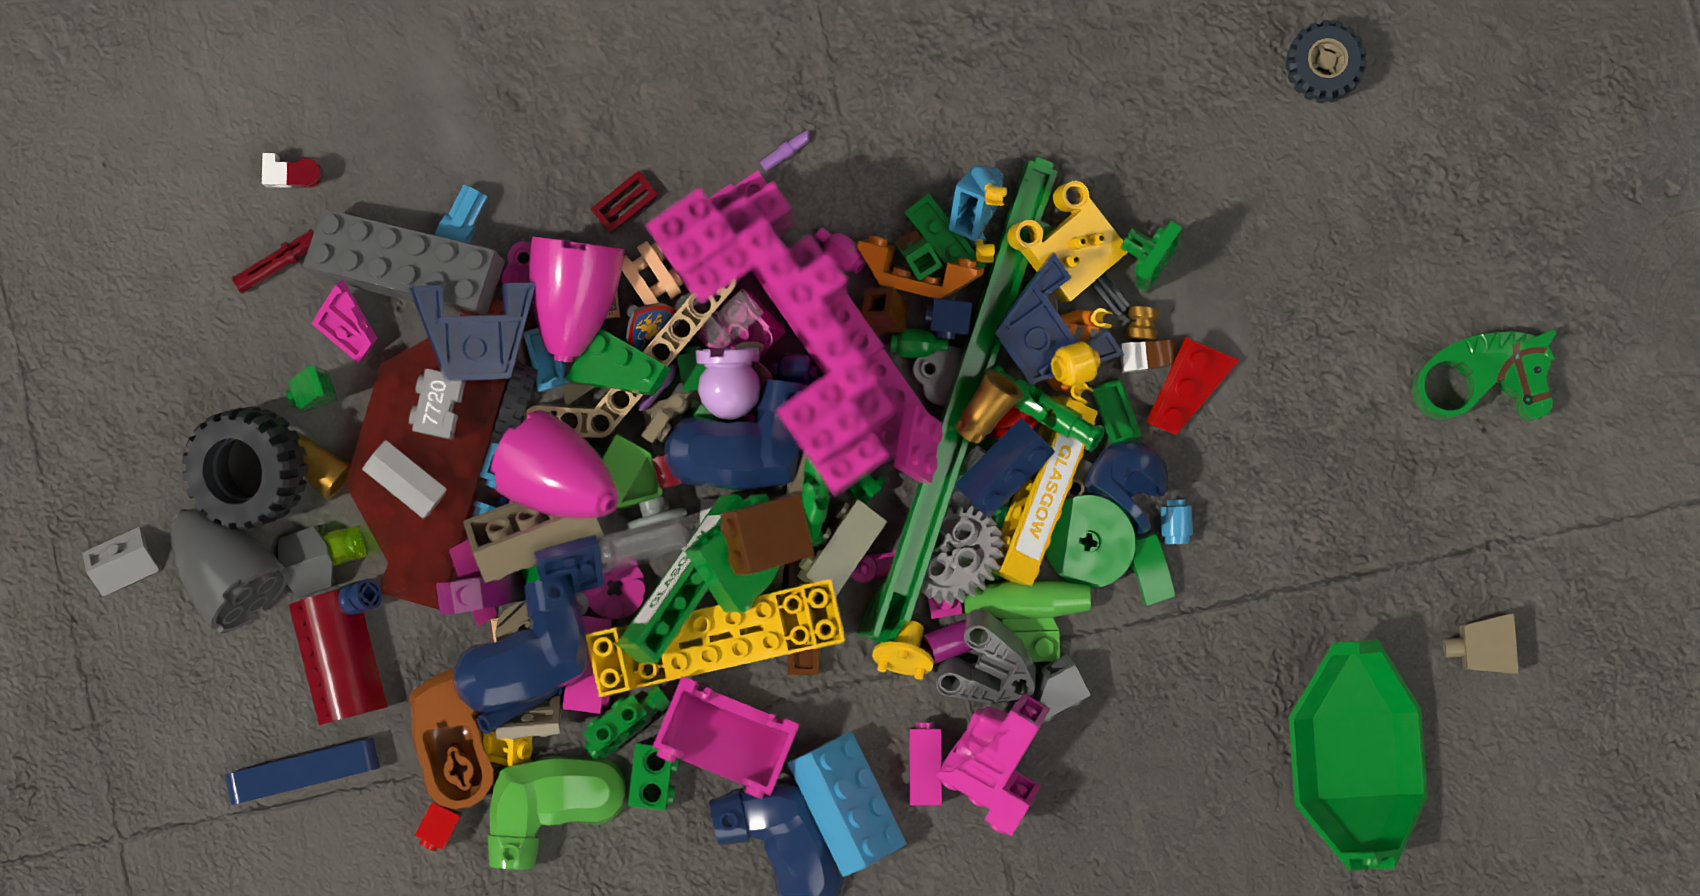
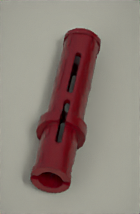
[231,229,314,294]

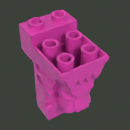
[936,693,1050,836]

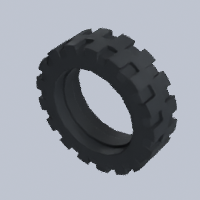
[490,363,538,444]

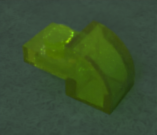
[323,525,368,567]

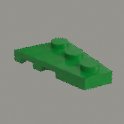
[565,328,671,396]

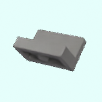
[82,527,159,596]

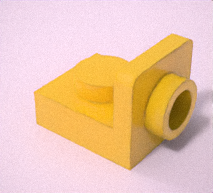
[483,729,533,766]

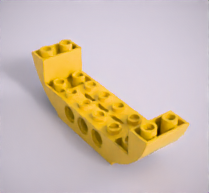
[586,579,845,697]

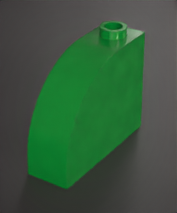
[684,494,780,613]

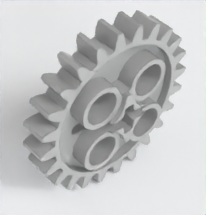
[920,505,1005,604]

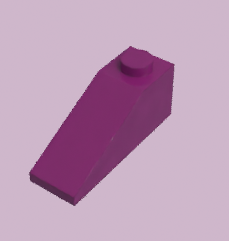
[436,569,526,614]

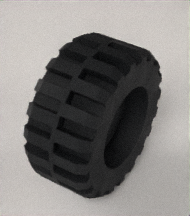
[182,406,308,530]

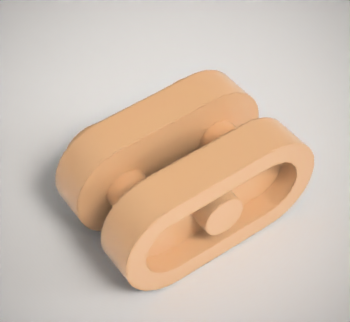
[622,241,683,305]

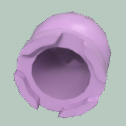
[696,347,761,420]

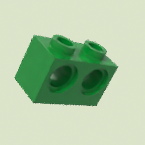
[628,742,679,811]

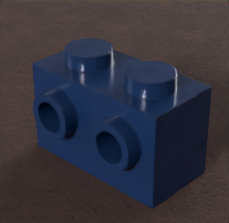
[925,298,972,340]

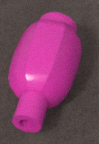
[815,227,867,274]

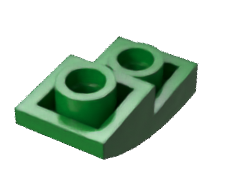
[1131,533,1175,606]

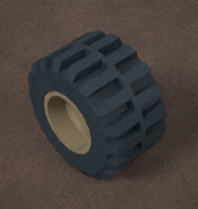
[1286,20,1367,103]

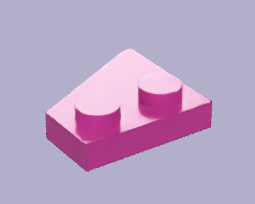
[311,280,378,364]

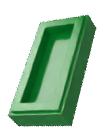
[1091,378,1142,444]

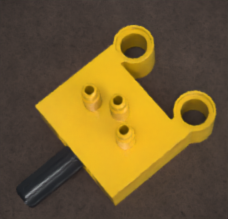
[1007,181,1129,316]

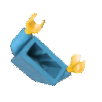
[949,165,1006,263]

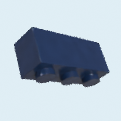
[955,418,1056,519]

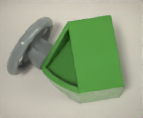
[602,434,687,532]

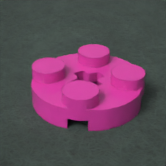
[584,557,646,619]

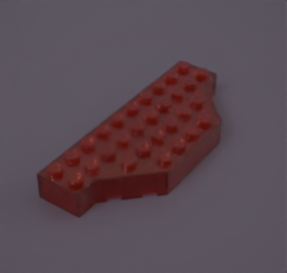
[345,299,530,610]

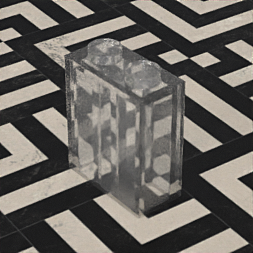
[598,517,687,574]

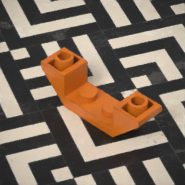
[857,235,984,299]

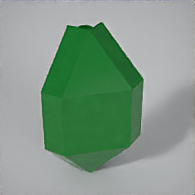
[1288,640,1428,872]

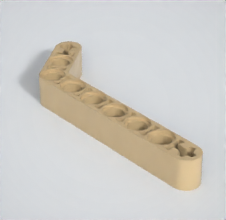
[523,279,737,438]

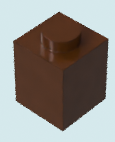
[861,287,909,334]

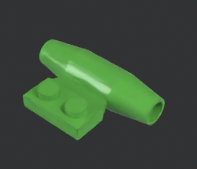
[964,580,1091,662]

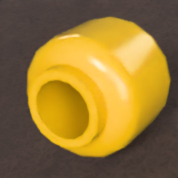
[1051,342,1101,386]

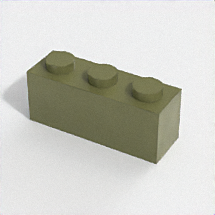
[797,499,887,597]

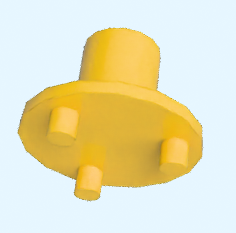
[872,620,934,680]

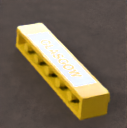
[991,396,1098,586]

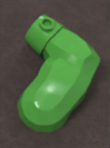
[487,756,627,870]

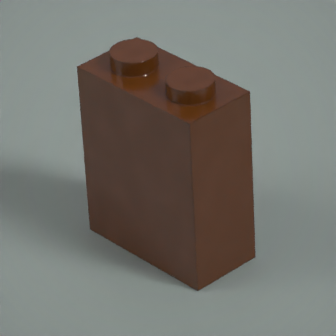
[720,494,814,575]

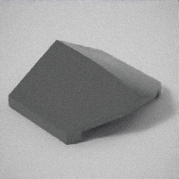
[278,526,335,598]

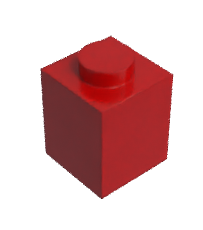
[414,801,463,852]

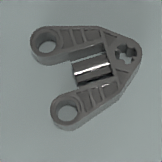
[936,609,1036,704]

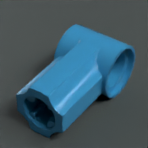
[435,185,488,244]

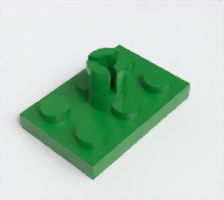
[1120,221,1182,294]

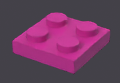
[894,405,943,484]

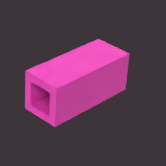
[909,722,942,805]

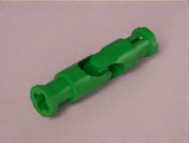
[993,365,1105,452]
[801,454,830,546]

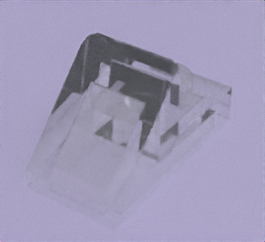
[699,289,764,348]

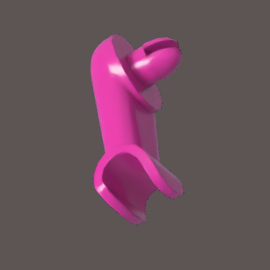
[851,549,897,583]

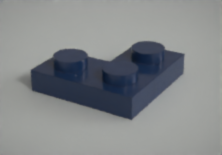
[534,535,605,593]

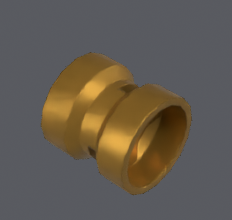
[1126,306,1160,341]

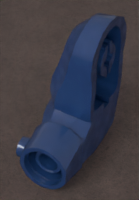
[665,380,810,490]
[453,575,588,713]
[709,783,844,896]

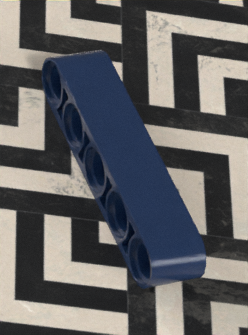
[224,738,380,805]

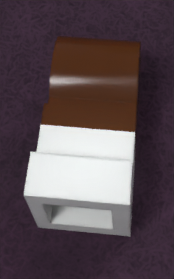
[1119,340,1178,373]

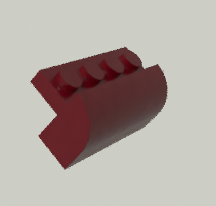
[288,590,387,725]

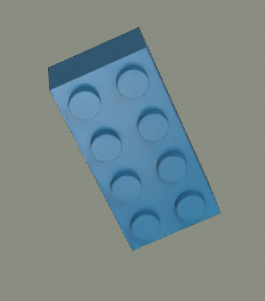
[788,731,907,877]

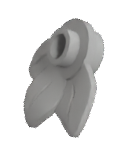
[912,346,963,407]

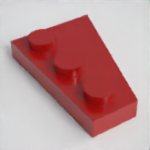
[1146,337,1239,435]

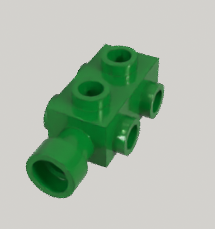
[583,685,671,759]

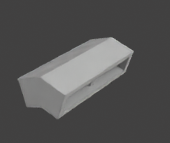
[362,440,447,519]

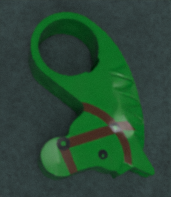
[1412,330,1556,422]

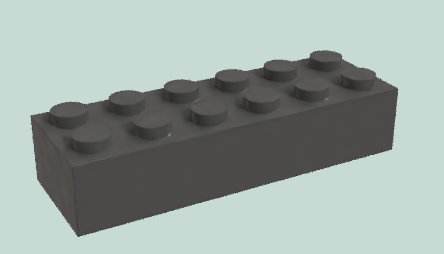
[303,208,505,316]

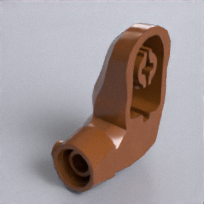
[410,667,493,809]

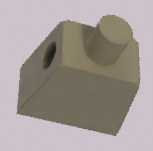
[1443,614,1519,674]

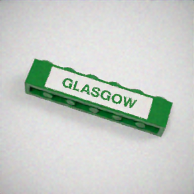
[617,495,744,663]

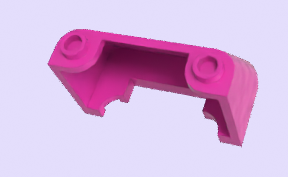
[653,676,799,799]

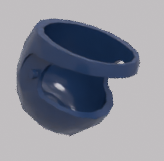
[1084,440,1168,534]

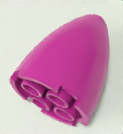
[529,237,625,362]
[491,410,618,519]

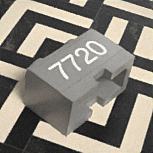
[409,369,466,440]

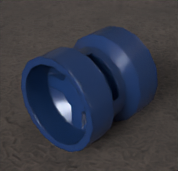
[338,579,382,615]

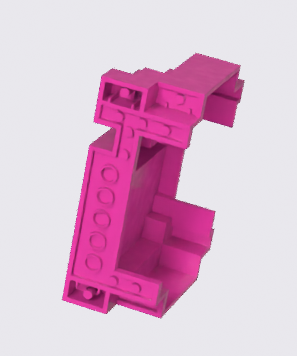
[646,170,929,498]

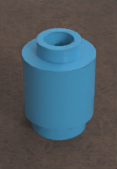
[1161,499,1193,544]

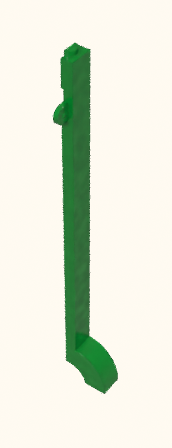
[856,157,1058,643]

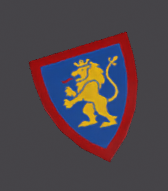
[624,303,677,352]

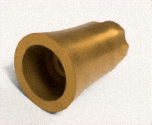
[956,370,1023,444]
[297,432,354,500]

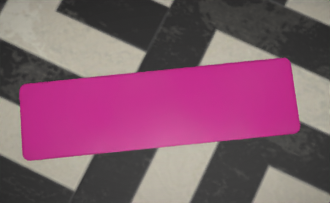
[449,539,497,626]

